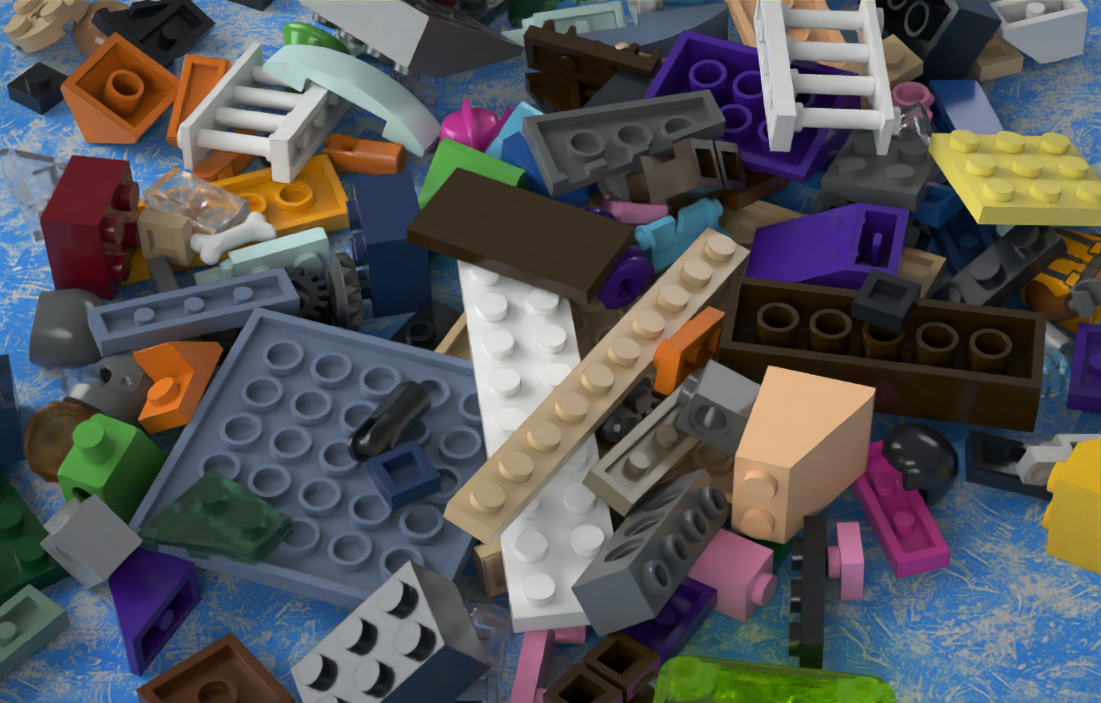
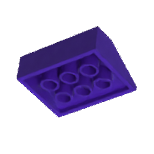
[643,30,861,183]

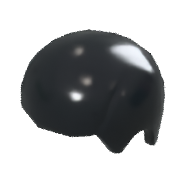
[881,423,959,507]

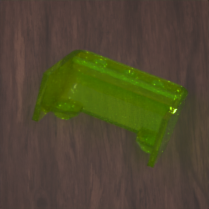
[653,655,897,703]

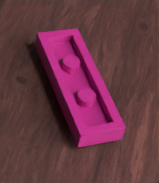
[850,440,950,579]

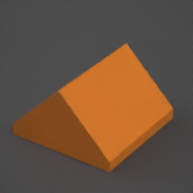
[60,32,180,144]

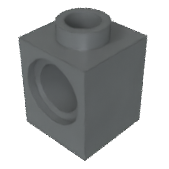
[675,359,761,457]

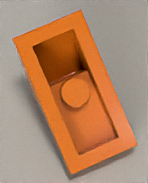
[132,341,223,434]

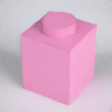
[688,528,777,624]

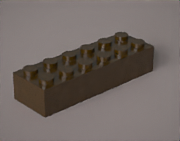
[718,275,1047,433]

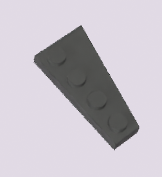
[522,89,726,198]

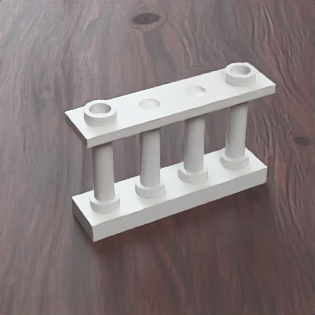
[754,0,901,155]
[177,42,356,184]

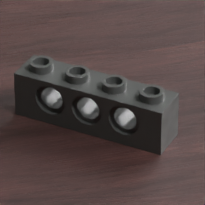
[571,468,730,637]

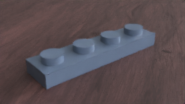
[87,267,300,357]

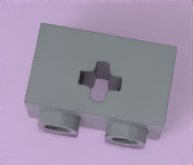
[39,494,143,590]

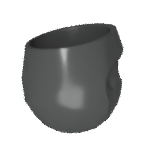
[29,288,106,370]
[63,352,155,434]

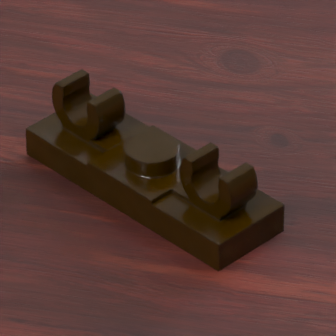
[523,19,662,88]

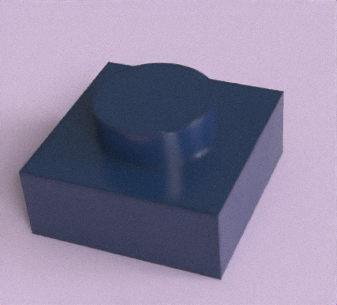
[367,440,441,511]

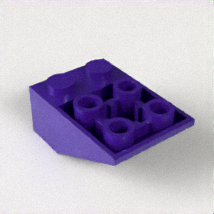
[745,203,909,290]

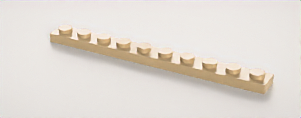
[443,226,751,547]

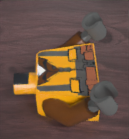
[1020,227,1101,335]

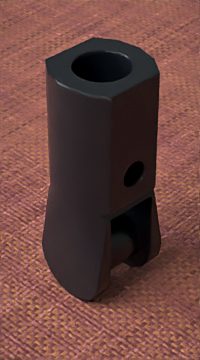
[347,380,431,463]

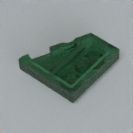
[137,468,294,565]

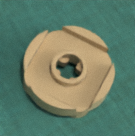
[4,0,90,53]

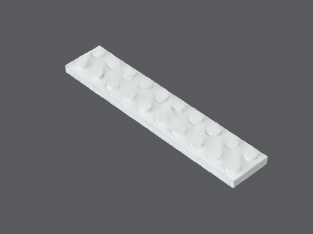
[457,259,614,633]

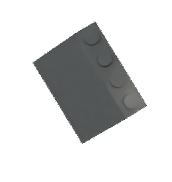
[298,0,524,80]

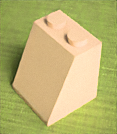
[731,365,876,544]

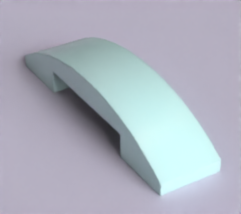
[261,44,441,158]

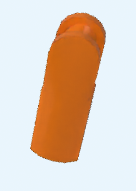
[192,128,258,185]
[318,133,406,176]

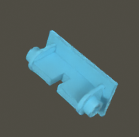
[634,197,731,274]

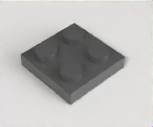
[821,133,941,212]

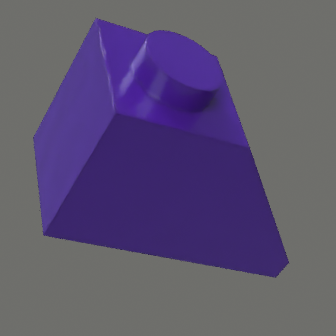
[108,547,201,677]

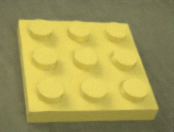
[928,130,1101,226]

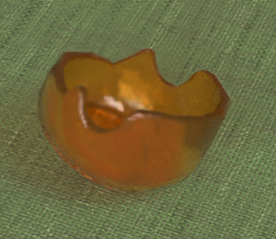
[21,401,94,483]

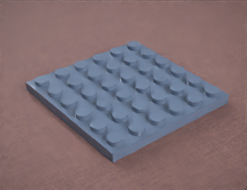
[128,307,487,610]

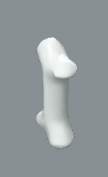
[190,212,277,265]

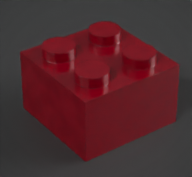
[40,155,141,301]

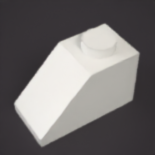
[990,0,1088,64]

